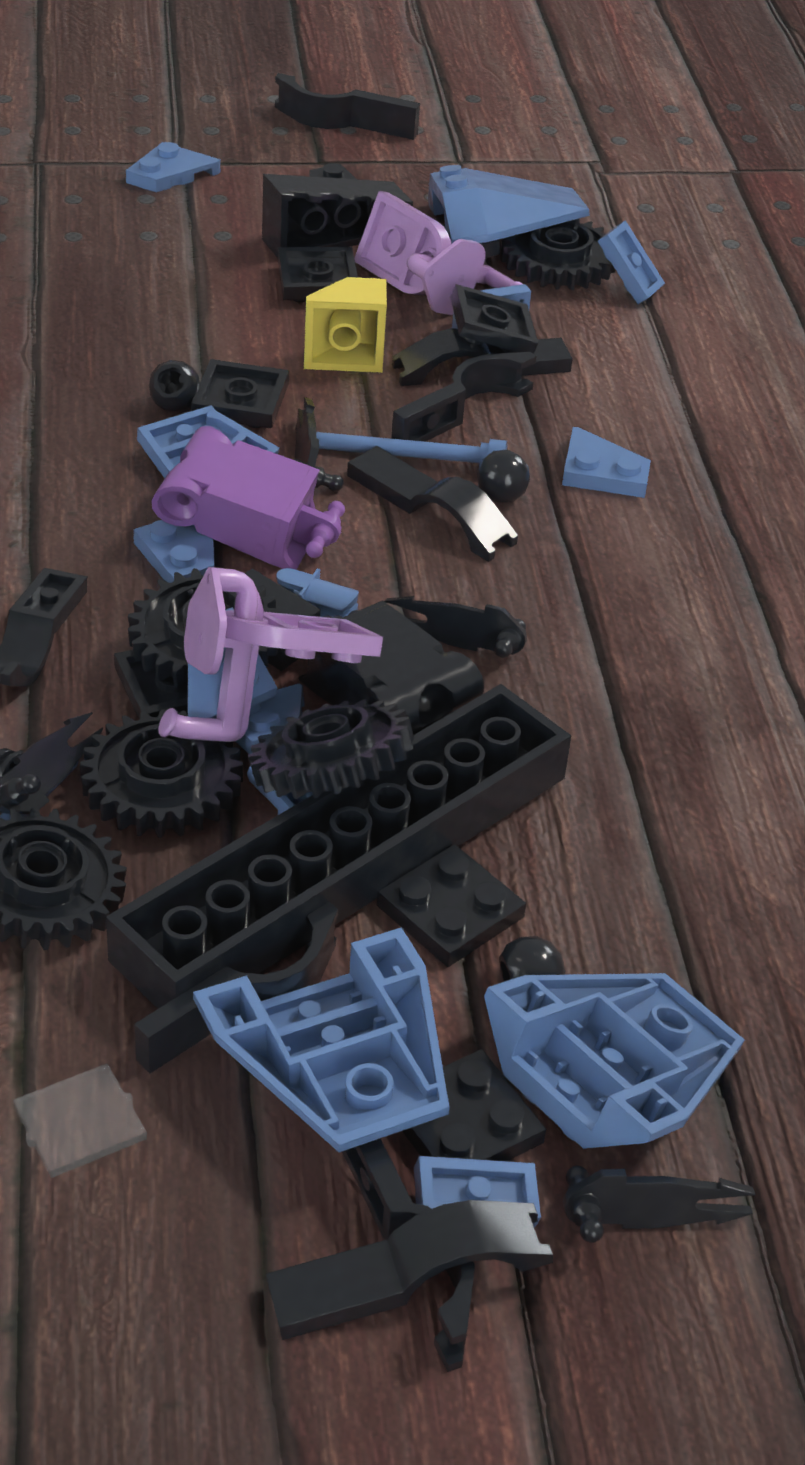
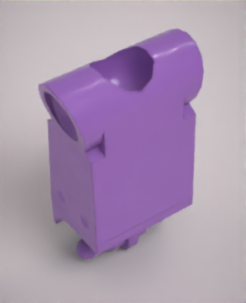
[152,426,345,570]

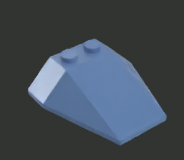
[428,165,589,244]
[193,927,449,1152]
[484,973,745,1149]

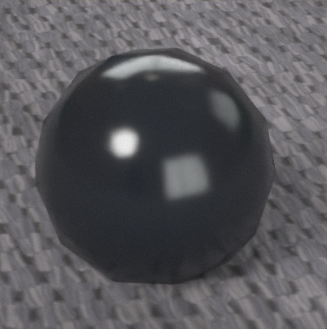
[149,360,200,412]
[477,449,530,503]
[499,936,565,982]

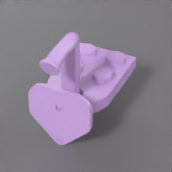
[354,191,523,315]
[158,567,383,742]

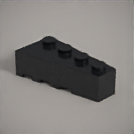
[262,174,413,258]

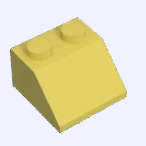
[304,277,387,373]

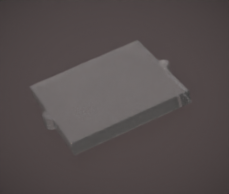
[13,1063,147,1178]

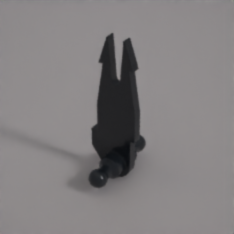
[293,397,344,491]
[384,596,527,658]
[0,712,103,814]
[563,1165,756,1243]

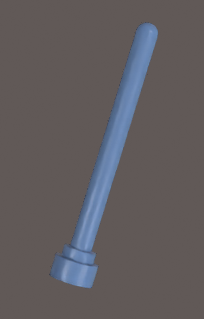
[316,432,507,466]

